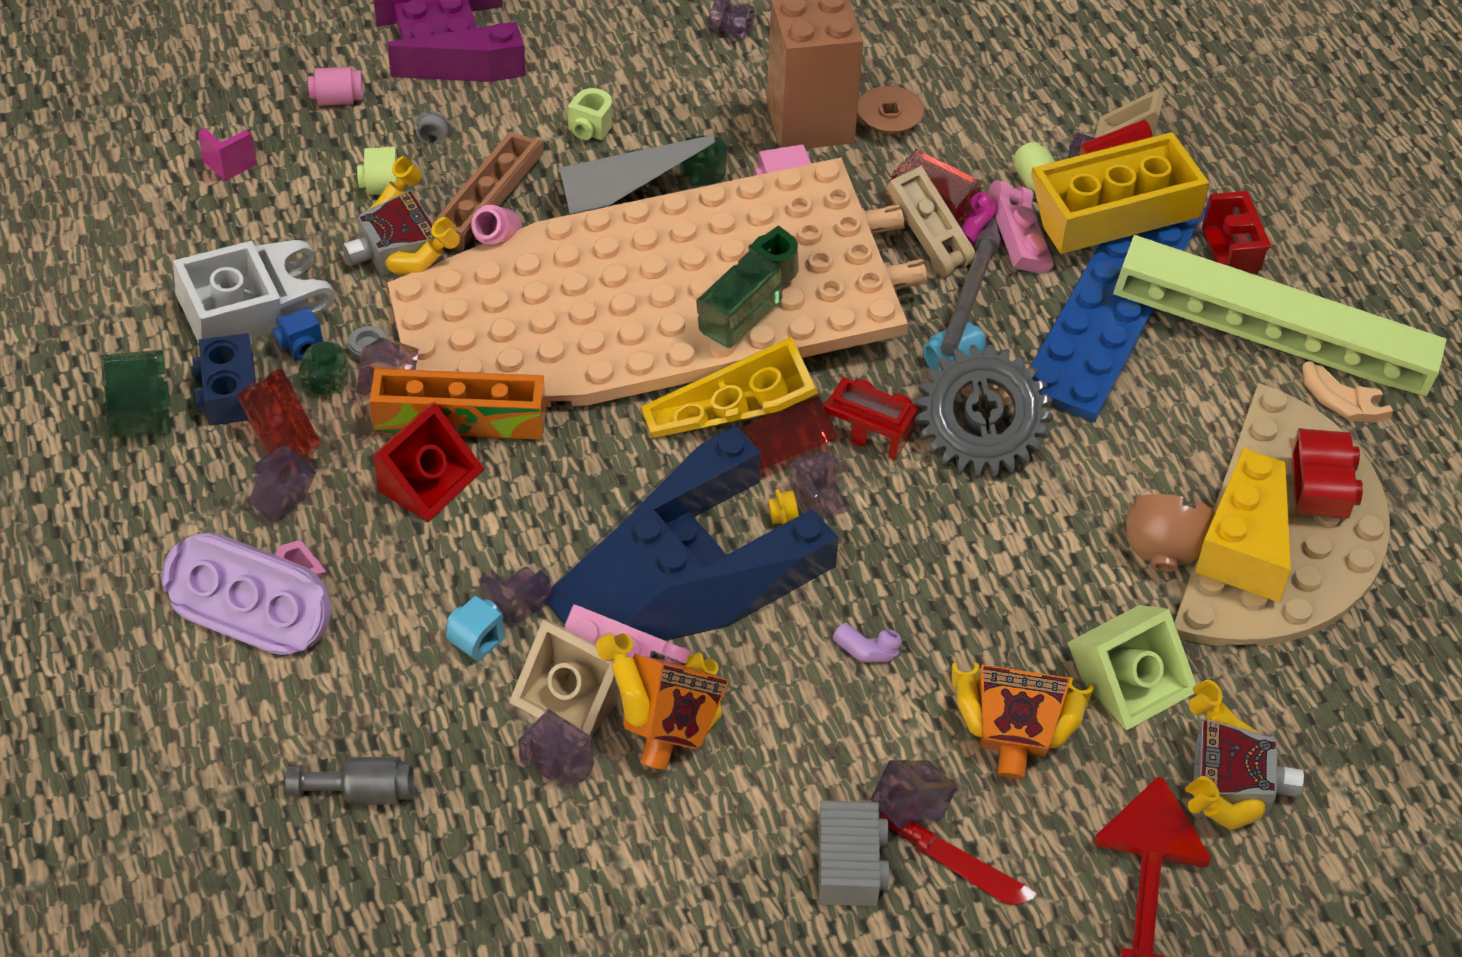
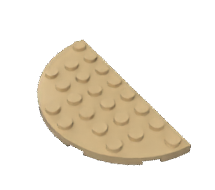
[1174,383,1390,647]

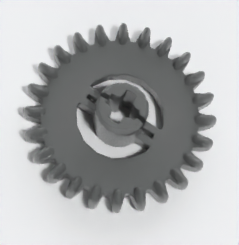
[914,345,1053,478]

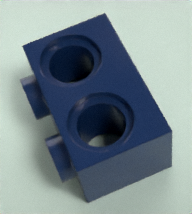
[192,333,260,426]

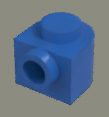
[272,306,325,361]

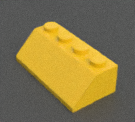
[1031,132,1209,254]

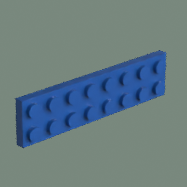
[1030,208,1206,422]

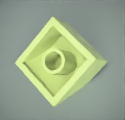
[1068,605,1196,730]

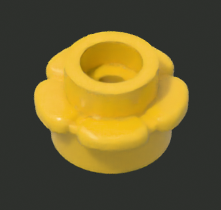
[768,489,799,525]

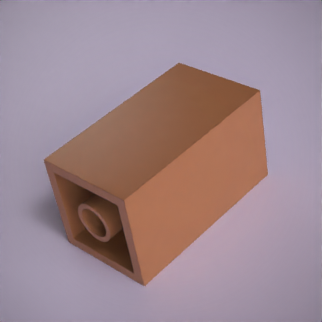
[766,0,863,149]

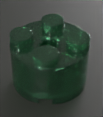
[101,349,171,438]

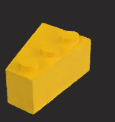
[1195,447,1291,603]

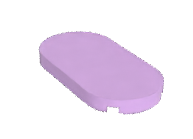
[162,533,331,655]

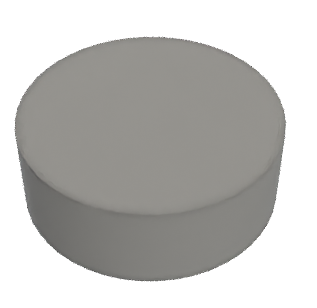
[347,326,390,363]

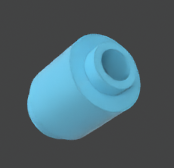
[923,322,986,371]

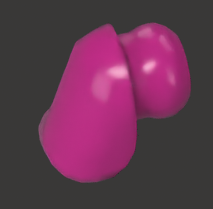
[961,192,996,247]

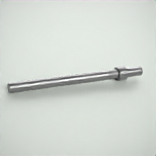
[941,217,1001,356]

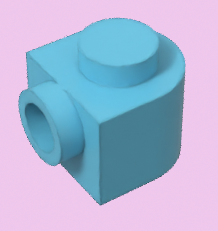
[446,595,506,661]

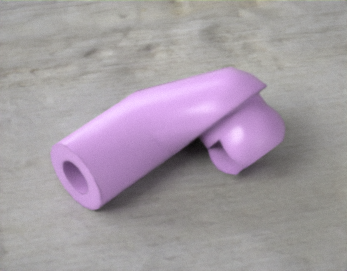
[833,623,902,663]

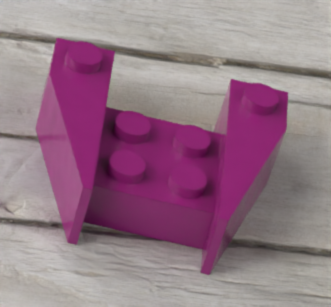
[373,0,526,82]

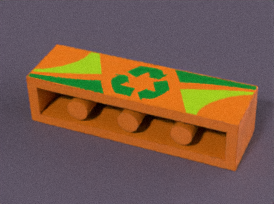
[369,368,546,440]

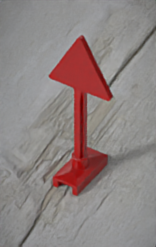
[1094,777,1211,957]

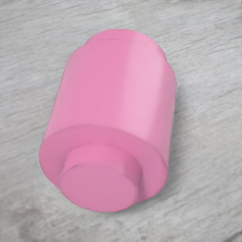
[308,67,363,106]
[471,205,522,245]

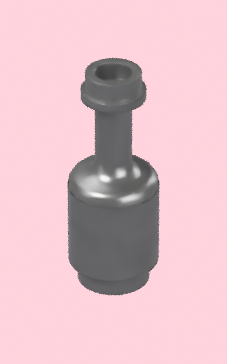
[285,756,414,805]

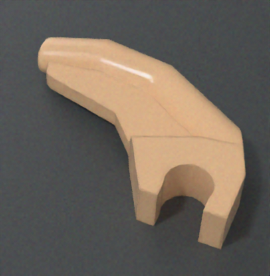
[1302,361,1394,423]

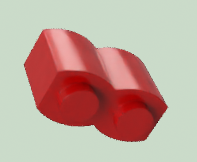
[1292,428,1363,518]

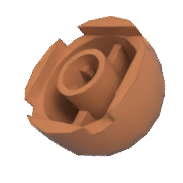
[1126,494,1215,572]

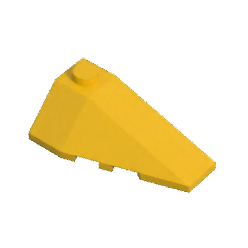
[641,337,819,438]

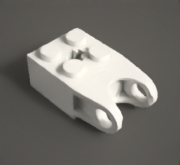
[173,240,335,343]

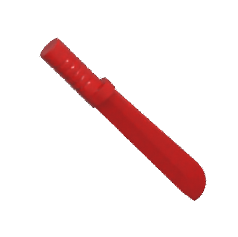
[879,807,1037,905]

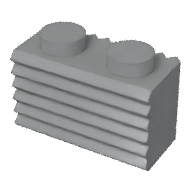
[818,800,889,906]

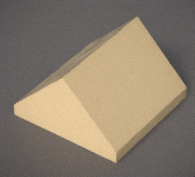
[509,619,621,743]

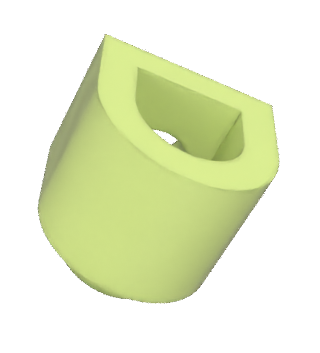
[567,88,612,140]
[357,147,397,195]

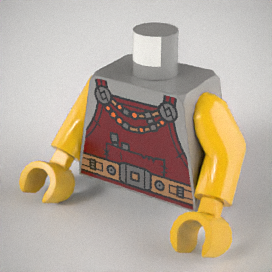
[342,156,460,276]
[1185,680,1304,830]

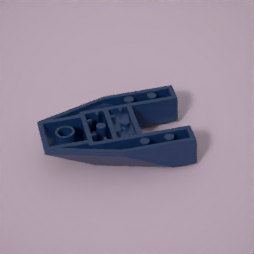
[543,426,839,641]

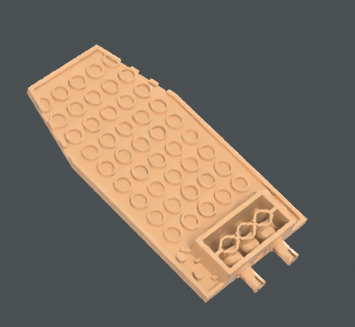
[388,157,927,407]

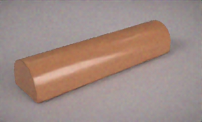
[432,132,544,254]

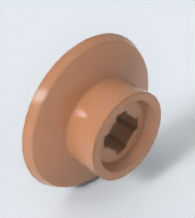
[857,86,924,135]

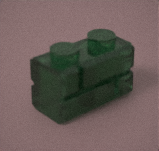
[696,251,783,348]

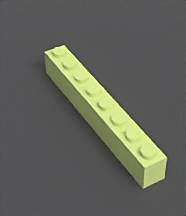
[1113,235,1447,396]

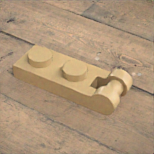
[886,165,976,278]

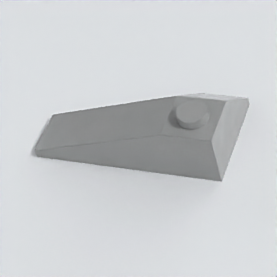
[560,135,715,214]

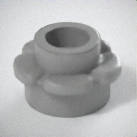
[416,111,453,145]

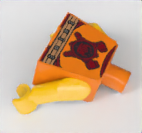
[596,632,729,770]
[951,662,1094,779]

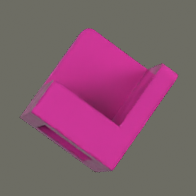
[198,128,257,181]

